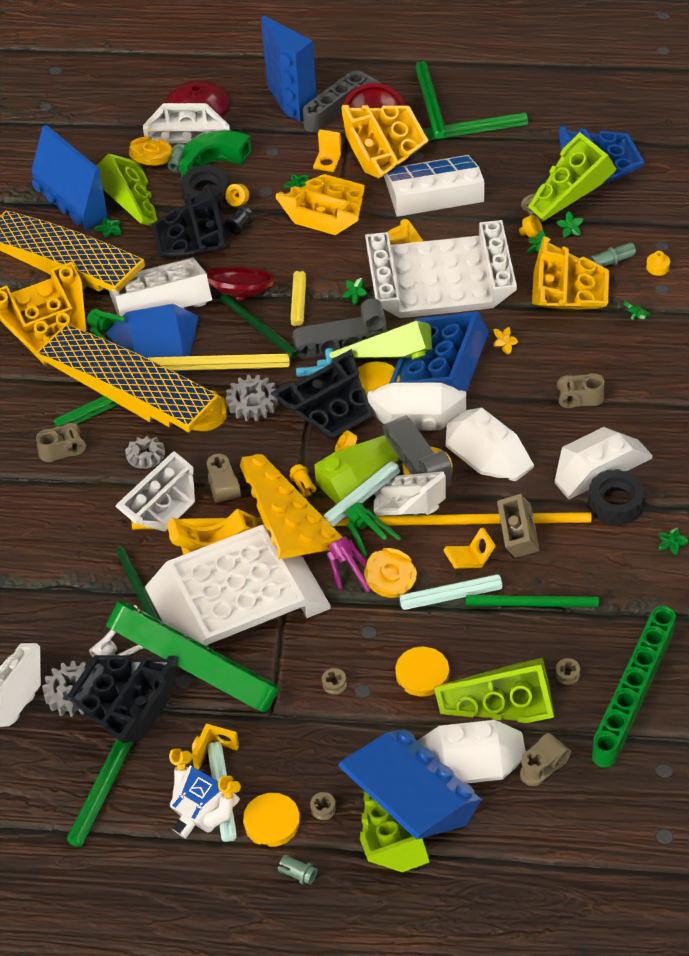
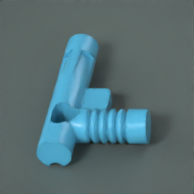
[296,348,334,377]

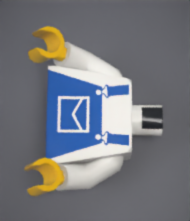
[169,748,241,839]

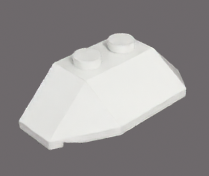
[143,103,230,143]
[368,383,466,431]
[446,408,534,481]
[555,427,652,499]
[115,451,195,531]
[374,472,446,516]
[0,643,41,727]
[417,720,526,783]

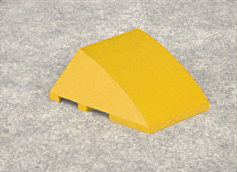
[341,105,428,178]
[276,174,365,235]
[532,236,609,310]

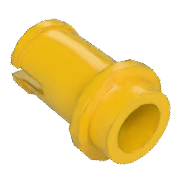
[290,464,316,497]

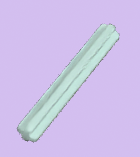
[323,461,400,527]
[400,574,502,610]
[207,741,237,842]

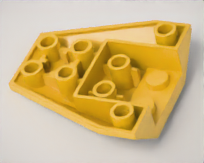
[0,262,86,365]

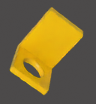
[313,130,342,172]
[443,528,496,568]
[192,724,239,770]

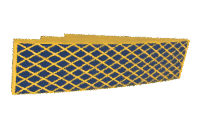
[0,211,145,292]
[35,324,218,433]

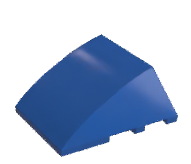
[559,126,644,184]
[106,304,199,375]

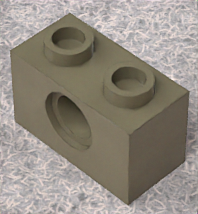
[497,494,540,558]

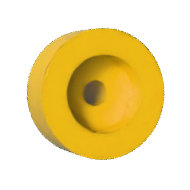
[225,184,249,206]
[519,214,543,238]
[646,251,670,276]
[335,430,357,452]

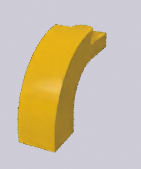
[166,509,258,555]

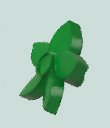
[284,174,308,188]
[556,211,583,238]
[95,218,121,239]
[526,230,551,254]
[342,278,368,306]
[623,301,650,320]
[658,528,689,555]

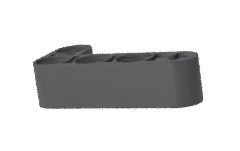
[303,71,381,132]
[292,299,387,359]
[383,415,452,488]

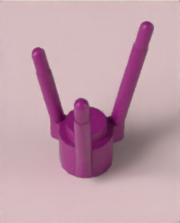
[326,536,371,592]

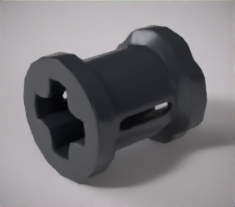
[225,206,254,235]

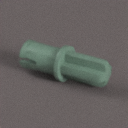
[590,243,636,267]

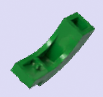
[179,131,251,178]

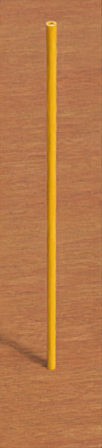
[132,512,591,530]

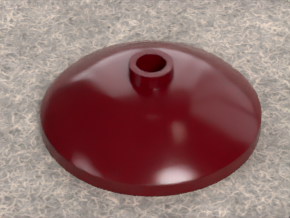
[166,80,229,117]
[341,83,405,129]
[206,267,276,300]

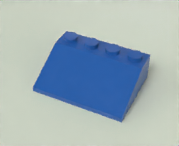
[261,16,317,122]
[31,125,108,231]
[389,311,489,392]
[338,729,482,839]

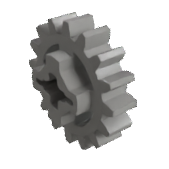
[226,375,279,421]
[42,661,86,717]

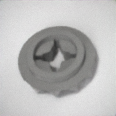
[125,435,165,469]

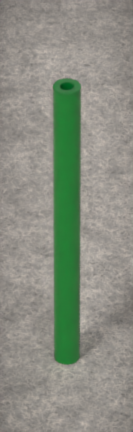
[466,595,599,607]

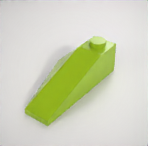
[97,153,157,226]
[314,435,400,504]
[434,658,554,723]
[360,791,430,872]

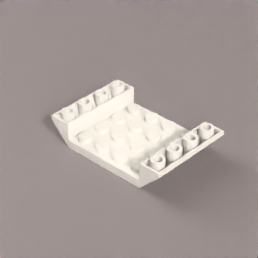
[365,220,517,318]
[145,525,331,647]

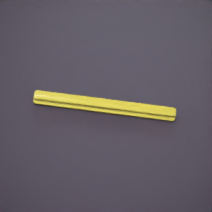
[147,354,290,371]

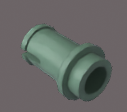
[168,144,185,172]
[278,855,317,885]

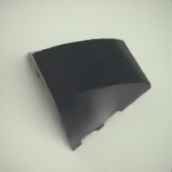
[152,184,231,259]
[271,349,373,440]
[67,655,178,743]

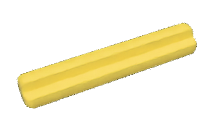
[290,271,306,326]

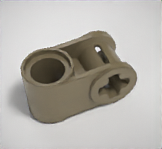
[557,373,604,408]
[36,423,86,462]
[207,454,241,503]
[520,733,571,786]

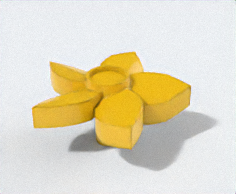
[493,327,518,354]

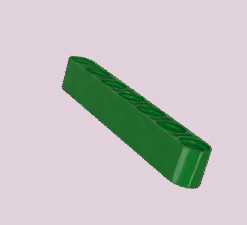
[106,600,280,713]
[592,606,676,767]

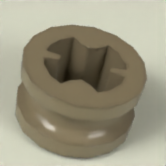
[556,658,580,685]
[322,668,347,695]
[310,792,336,820]

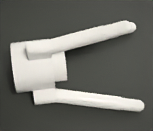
[89,605,144,657]

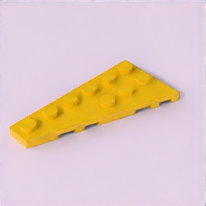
[240,454,342,559]

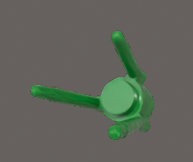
[87,309,125,341]
[345,502,401,557]

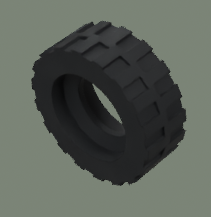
[180,165,230,207]
[588,469,645,526]

